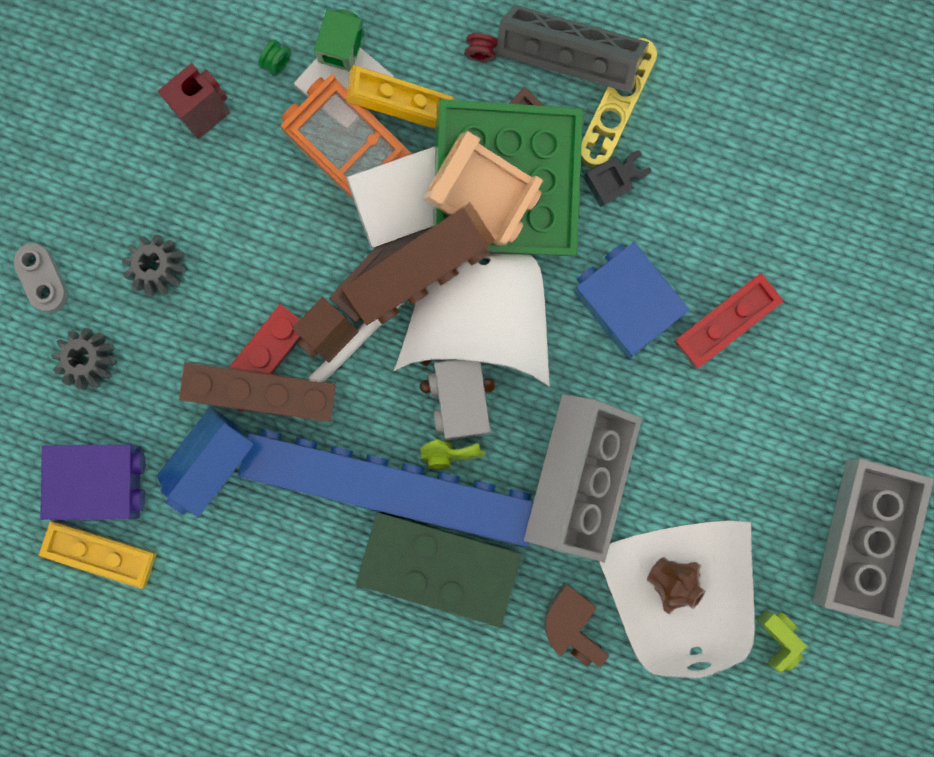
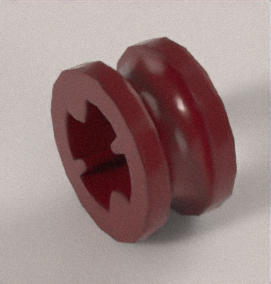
[464,33,497,62]

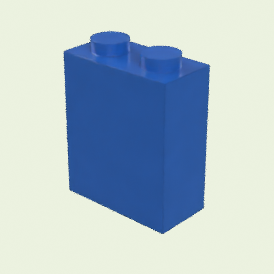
[574,242,690,359]
[157,406,254,517]

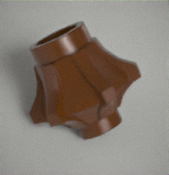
[647,557,705,614]

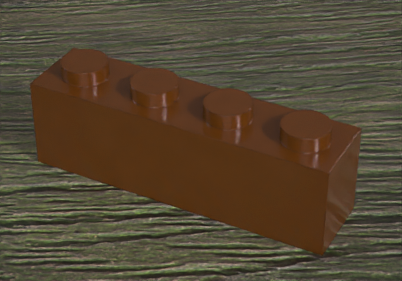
[341,202,495,325]
[179,361,336,422]

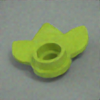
[420,439,486,470]

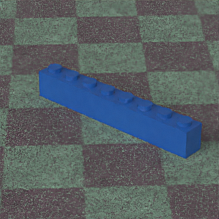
[238,429,534,547]

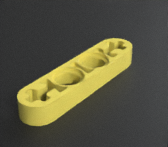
[581,38,657,169]

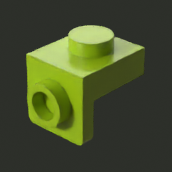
[756,610,808,673]

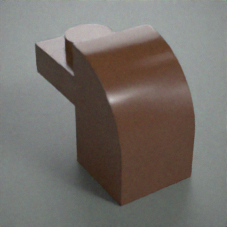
[544,582,609,668]

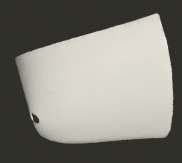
[599,521,755,678]

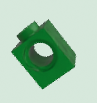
[314,9,365,71]

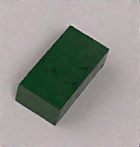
[356,511,522,628]

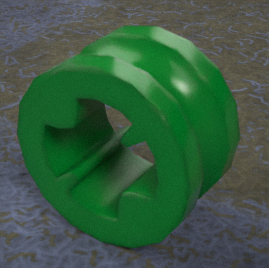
[258,39,292,77]

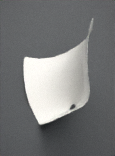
[393,253,550,387]

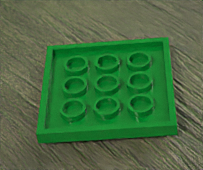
[433,99,583,256]

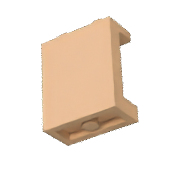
[422,131,543,245]

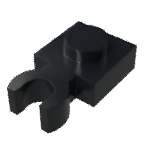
[583,151,651,207]

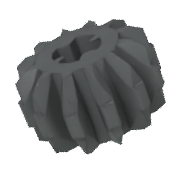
[122,234,186,297]
[51,328,117,390]

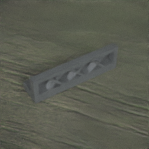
[496,4,649,93]

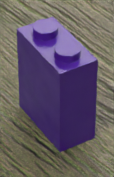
[40,444,146,520]

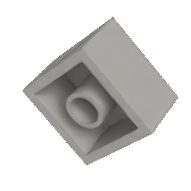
[428,359,490,442]

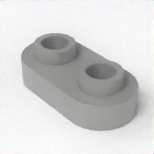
[14,243,68,313]

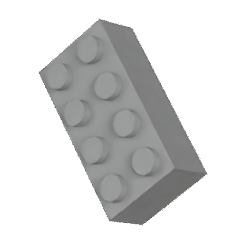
[524,394,642,563]
[812,459,934,627]

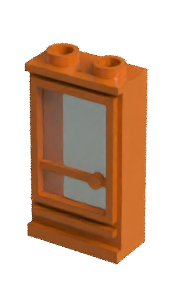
[280,74,412,203]

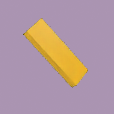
[346,65,454,129]
[38,520,157,589]

